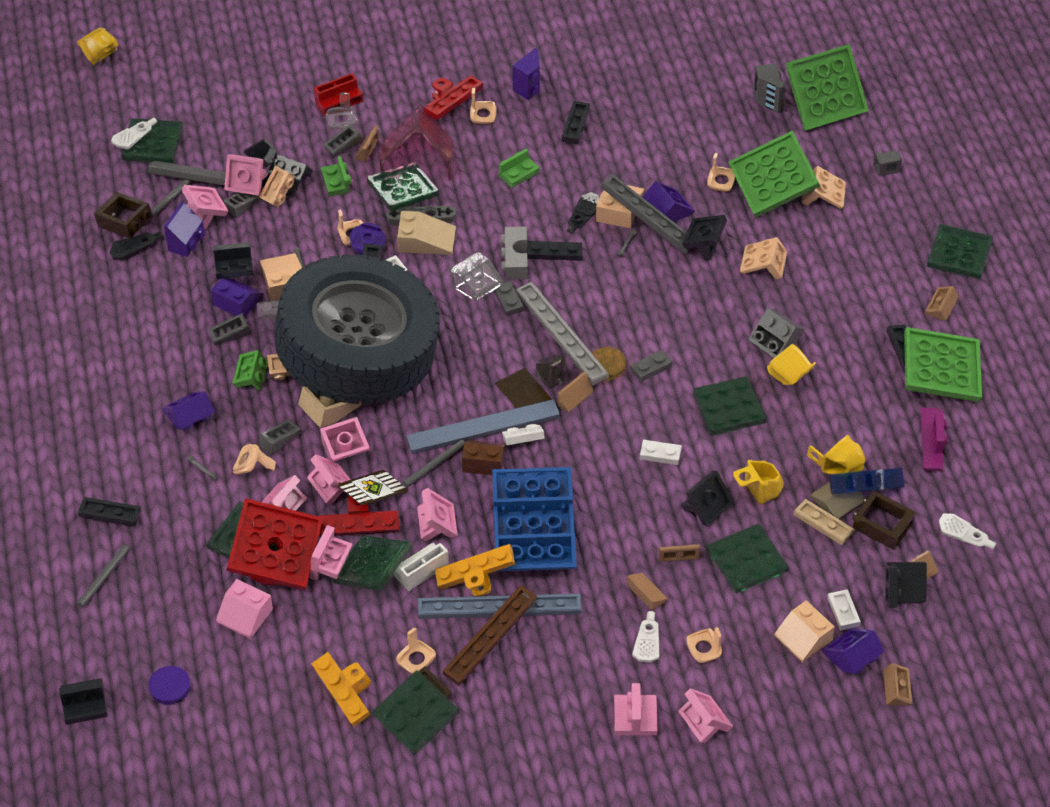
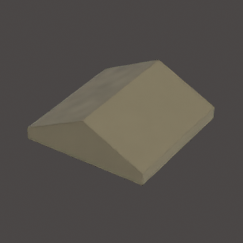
[810,476,865,520]

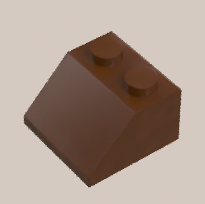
[462,440,507,475]

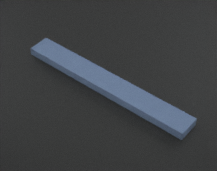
[406,399,560,454]
[418,594,581,619]

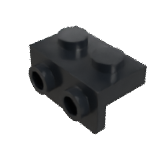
[244,138,277,167]

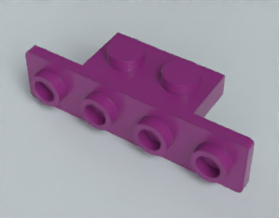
[920,407,948,471]

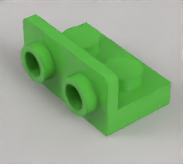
[499,149,540,188]
[321,156,352,197]
[232,350,268,390]

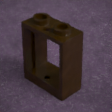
[94,192,153,239]
[852,490,916,550]

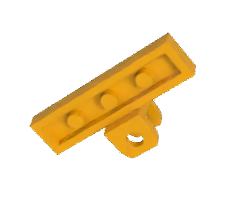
[435,544,515,597]
[311,652,371,727]

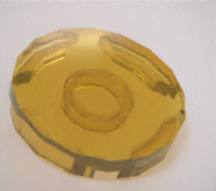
[592,347,626,380]

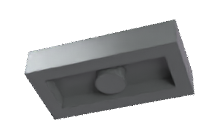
[493,281,523,316]
[630,350,672,382]

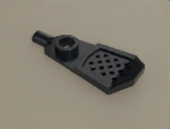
[566,192,599,234]
[110,232,163,260]

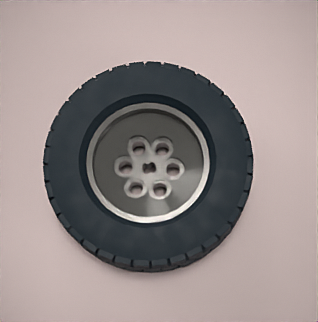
[275,254,440,404]

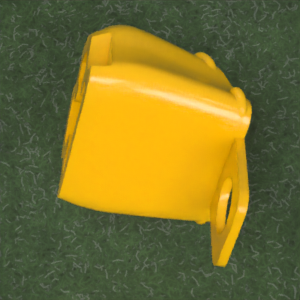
[77,28,118,65]
[767,344,816,385]
[807,435,866,477]
[733,460,784,505]

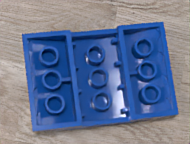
[492,467,577,572]

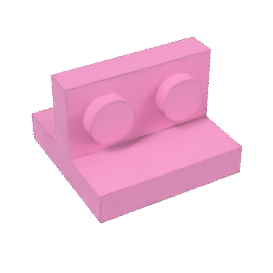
[224,154,267,196]
[182,185,228,229]
[307,454,351,505]
[262,475,307,511]
[417,488,458,542]
[310,525,352,581]
[614,683,657,735]
[678,688,733,744]

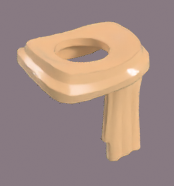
[470,88,496,124]
[707,153,736,192]
[337,210,363,246]
[233,444,276,475]
[686,627,722,663]
[396,628,436,675]

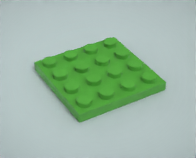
[785,44,869,131]
[728,131,820,218]
[904,327,982,402]

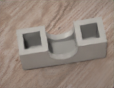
[501,227,528,280]

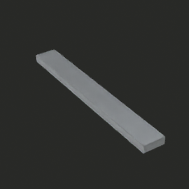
[516,281,609,386]

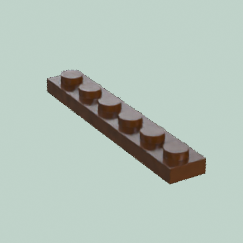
[443,585,537,686]

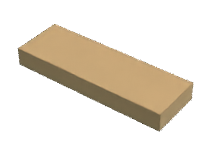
[793,499,854,545]

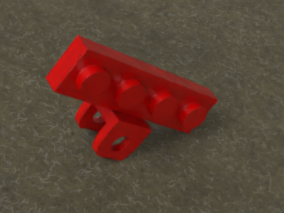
[424,75,483,120]
[319,495,399,537]

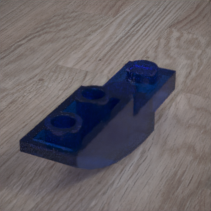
[829,468,905,494]

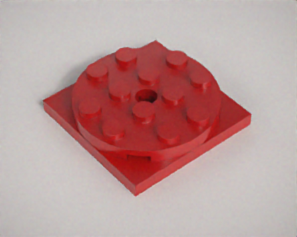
[226,498,323,590]

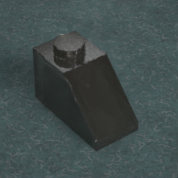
[536,354,565,390]

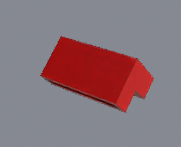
[314,73,363,116]

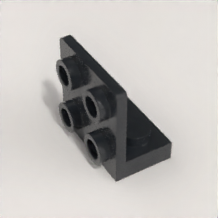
[262,154,313,198]
[885,562,927,608]

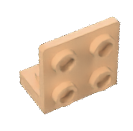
[802,166,846,209]
[740,237,787,279]

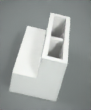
[393,543,449,591]

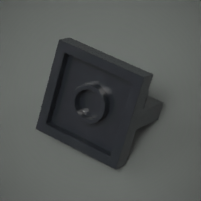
[682,215,727,260]
[213,242,254,279]
[681,470,734,526]
[59,678,108,725]

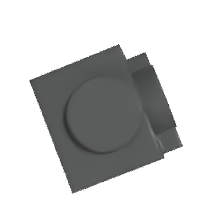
[873,150,902,176]

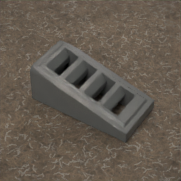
[323,124,363,157]
[223,192,261,218]
[208,313,252,345]
[259,419,302,454]

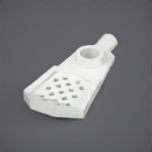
[111,118,157,150]
[939,514,996,549]
[632,611,659,663]

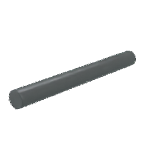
[145,179,191,225]
[402,439,465,488]
[77,544,130,608]

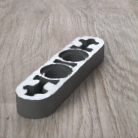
[386,206,456,226]

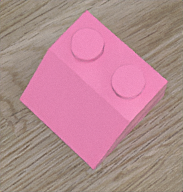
[320,417,370,462]
[216,579,273,639]

